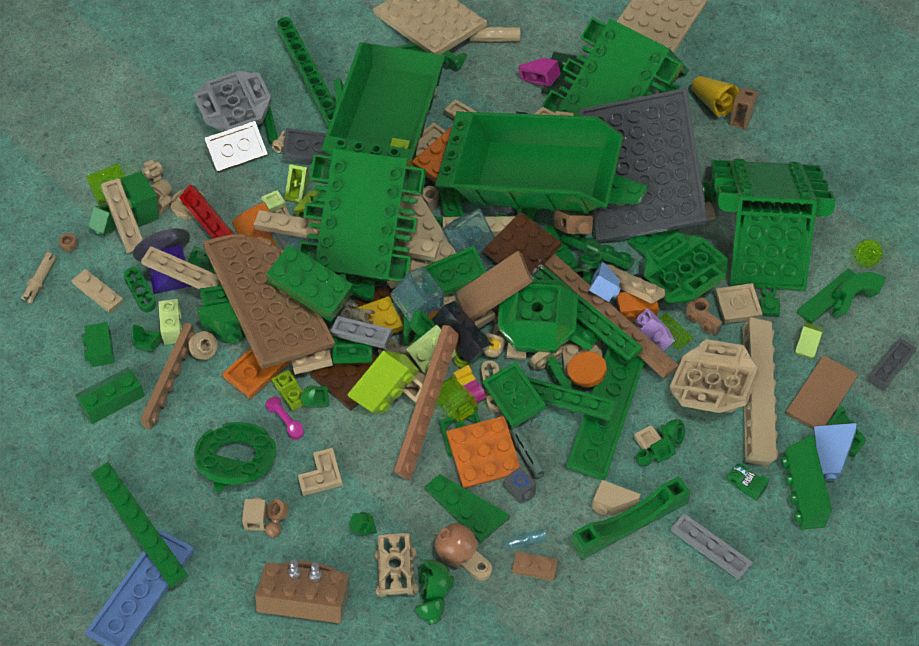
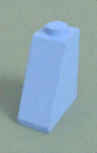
[814,423,856,481]

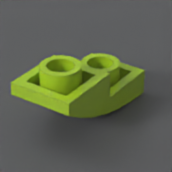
[271,370,304,412]

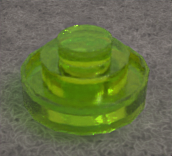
[854,239,883,267]

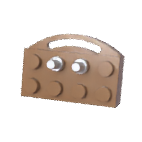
[255,559,350,624]

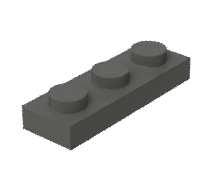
[867,338,917,391]

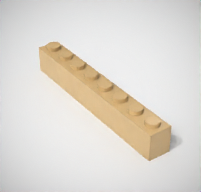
[742,317,778,467]

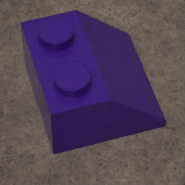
[149,245,191,294]

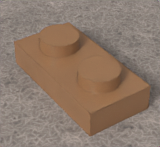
[512,551,558,581]

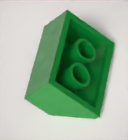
[75,367,145,424]

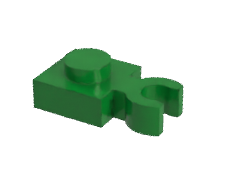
[759,286,780,317]

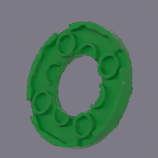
[194,422,276,486]

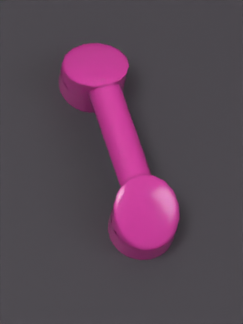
[265,397,304,440]

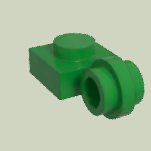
[636,436,676,466]

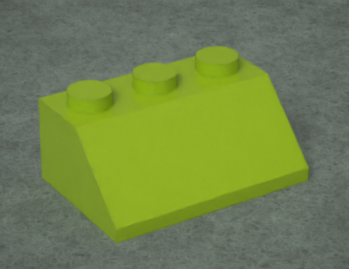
[348,350,419,414]

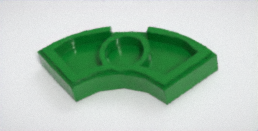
[345,275,375,302]

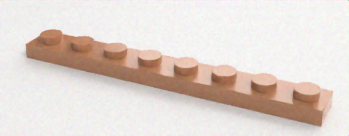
[394,325,459,480]

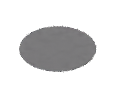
[133,228,190,262]

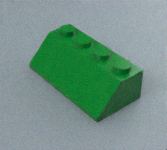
[781,436,832,530]

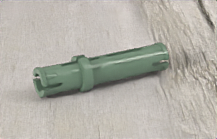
[508,425,546,478]

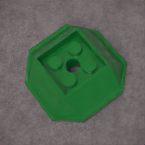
[644,232,728,305]
[497,279,578,353]

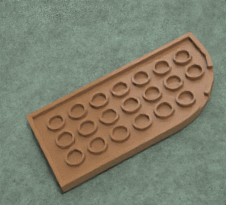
[203,234,335,369]

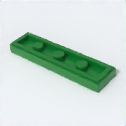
[797,268,856,324]

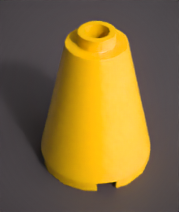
[692,76,740,117]

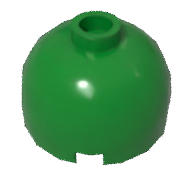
[418,559,454,603]

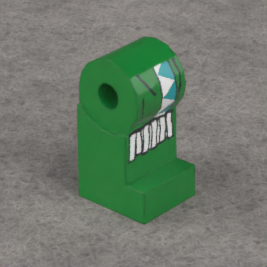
[726,463,770,501]

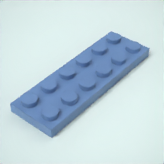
[85,529,195,646]

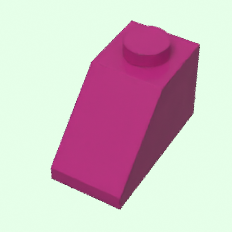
[518,58,561,87]

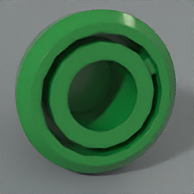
[659,419,685,447]
[415,598,445,624]

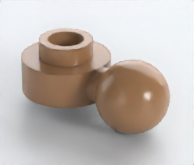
[265,499,289,538]

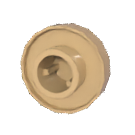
[188,331,218,360]

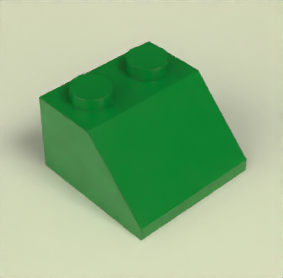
[197,302,243,344]

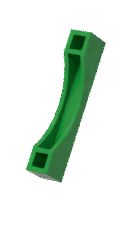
[572,476,690,560]

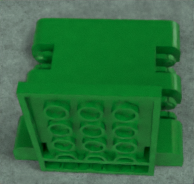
[541,17,689,116]
[298,149,426,283]
[710,159,836,290]

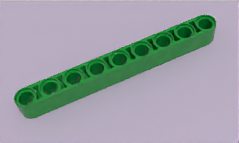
[277,17,336,129]

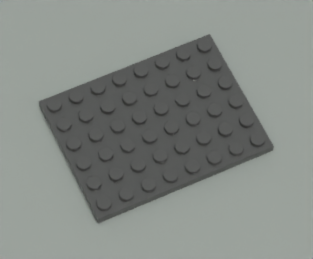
[579,88,708,243]

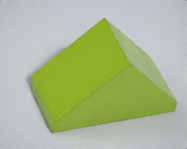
[284,164,310,202]
[795,322,824,359]

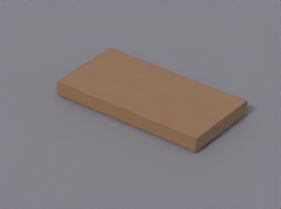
[457,251,533,321]
[785,355,858,430]

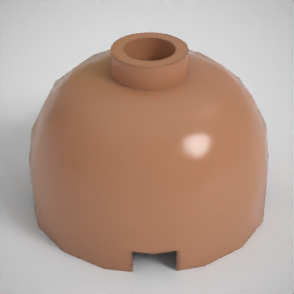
[435,523,478,567]

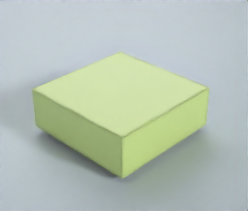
[261,190,286,212]

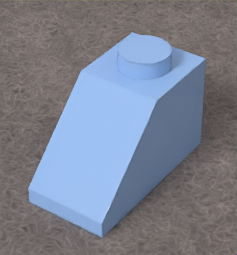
[589,262,621,302]

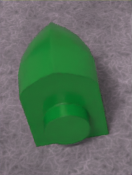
[442,50,467,72]
[131,325,162,351]
[300,385,330,408]

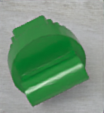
[349,512,377,536]

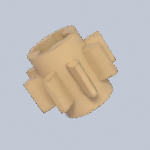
[142,160,164,182]

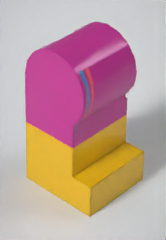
[453,365,486,406]

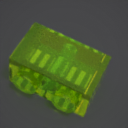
[436,376,478,422]

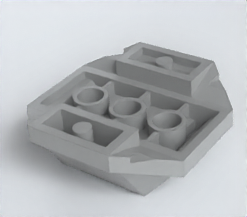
[193,71,272,132]

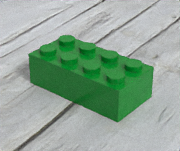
[266,244,353,323]

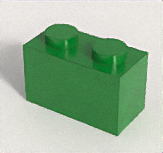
[82,322,115,367]

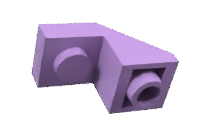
[635,308,675,351]

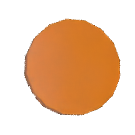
[567,351,607,388]

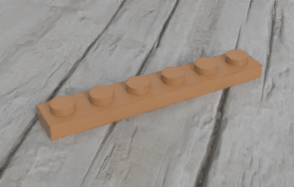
[141,323,195,430]

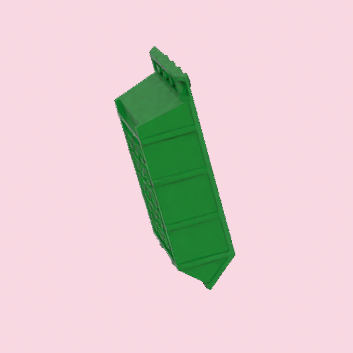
[321,42,448,162]
[435,111,623,213]

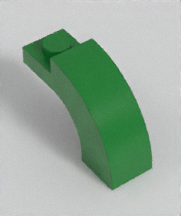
[831,272,886,318]

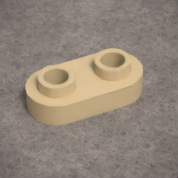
[529,345,564,370]
[460,551,492,581]

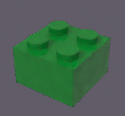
[121,171,159,227]

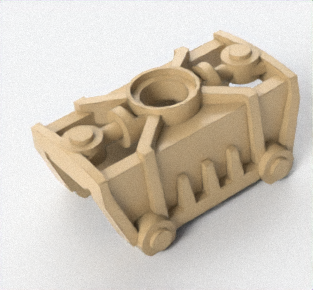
[374,533,418,597]

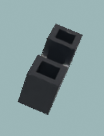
[431,301,492,364]

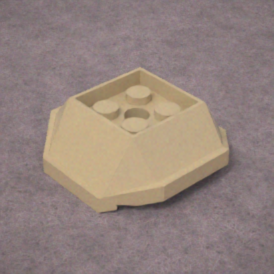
[670,339,759,413]

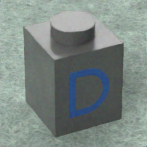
[504,467,536,504]

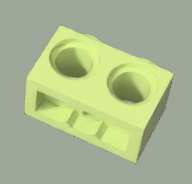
[158,299,182,345]

